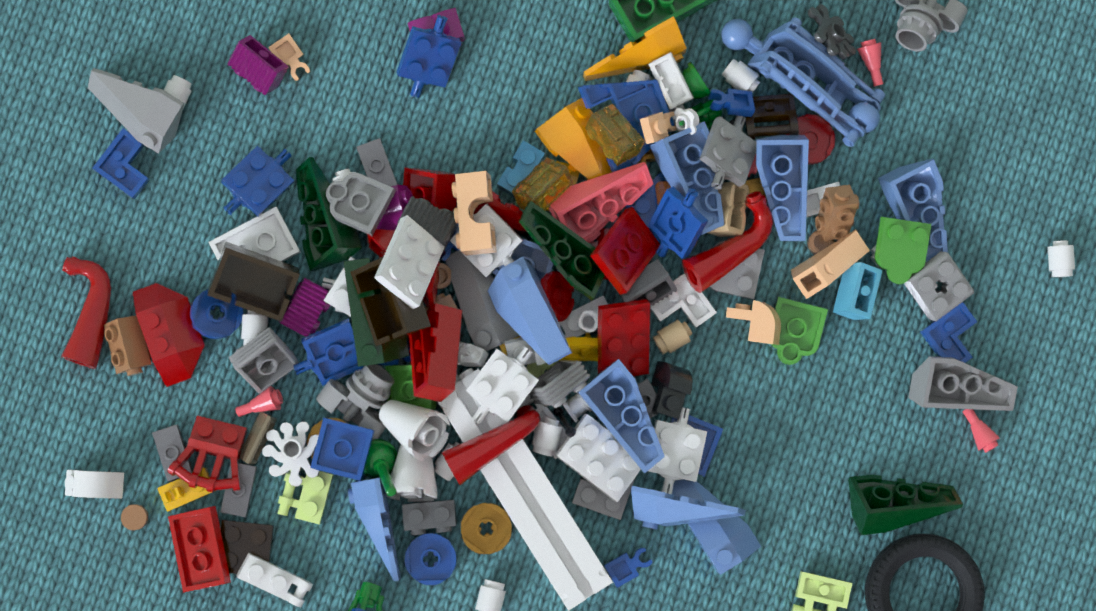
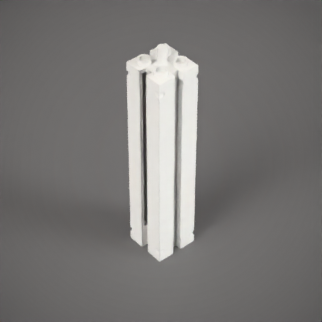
[437,368,613,611]

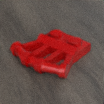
[167,416,247,493]

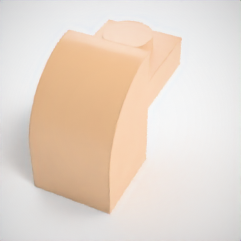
[726,300,781,345]

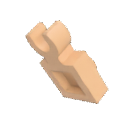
[268,33,310,81]
[640,112,677,144]

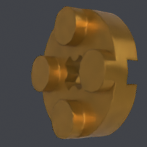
[461,503,512,554]

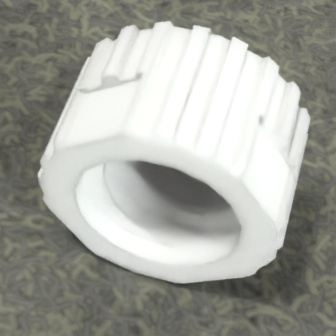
[577,310,598,333]

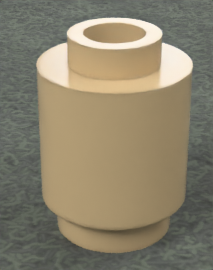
[653,320,692,355]

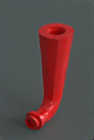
[682,191,773,293]
[61,256,111,369]
[442,405,541,485]

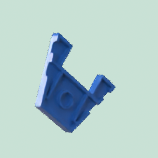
[578,80,675,172]

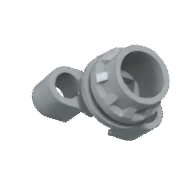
[895,0,968,52]
[316,364,395,440]

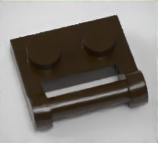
[744,94,799,140]

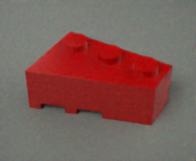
[409,303,462,402]

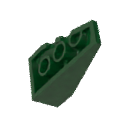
[296,157,362,271]
[519,201,605,301]
[343,258,409,367]
[848,475,963,535]

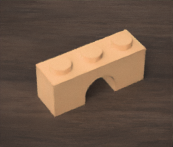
[452,171,497,256]

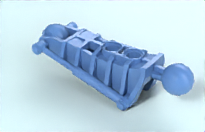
[721,17,885,147]

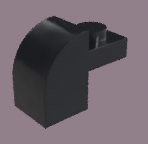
[651,361,693,419]

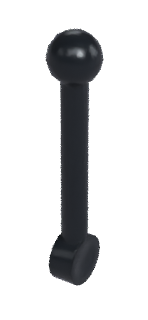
[553,407,576,438]

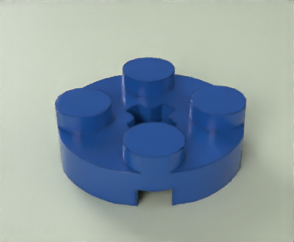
[190,289,243,339]
[405,533,457,585]

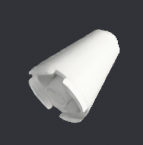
[379,400,450,461]
[386,445,438,502]

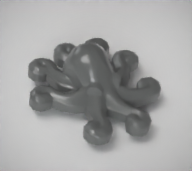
[807,4,856,59]

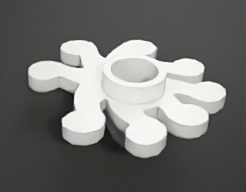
[262,422,320,487]

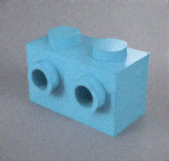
[833,262,882,320]

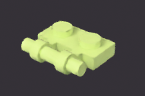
[277,470,334,525]
[792,571,852,611]

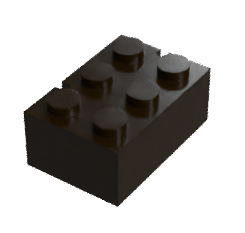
[208,242,300,322]
[350,257,431,346]

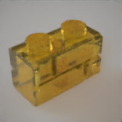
[585,104,645,166]
[512,157,573,210]

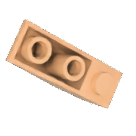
[791,229,870,299]

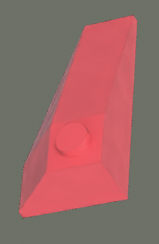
[545,162,653,243]

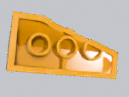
[583,16,687,81]
[534,98,613,180]

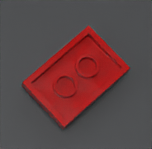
[590,207,660,295]
[598,299,650,376]
[168,506,231,593]

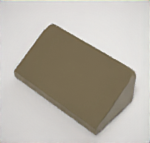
[239,412,277,465]

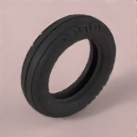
[865,534,985,611]

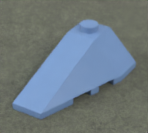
[756,135,809,241]
[348,478,401,581]
[631,486,746,530]

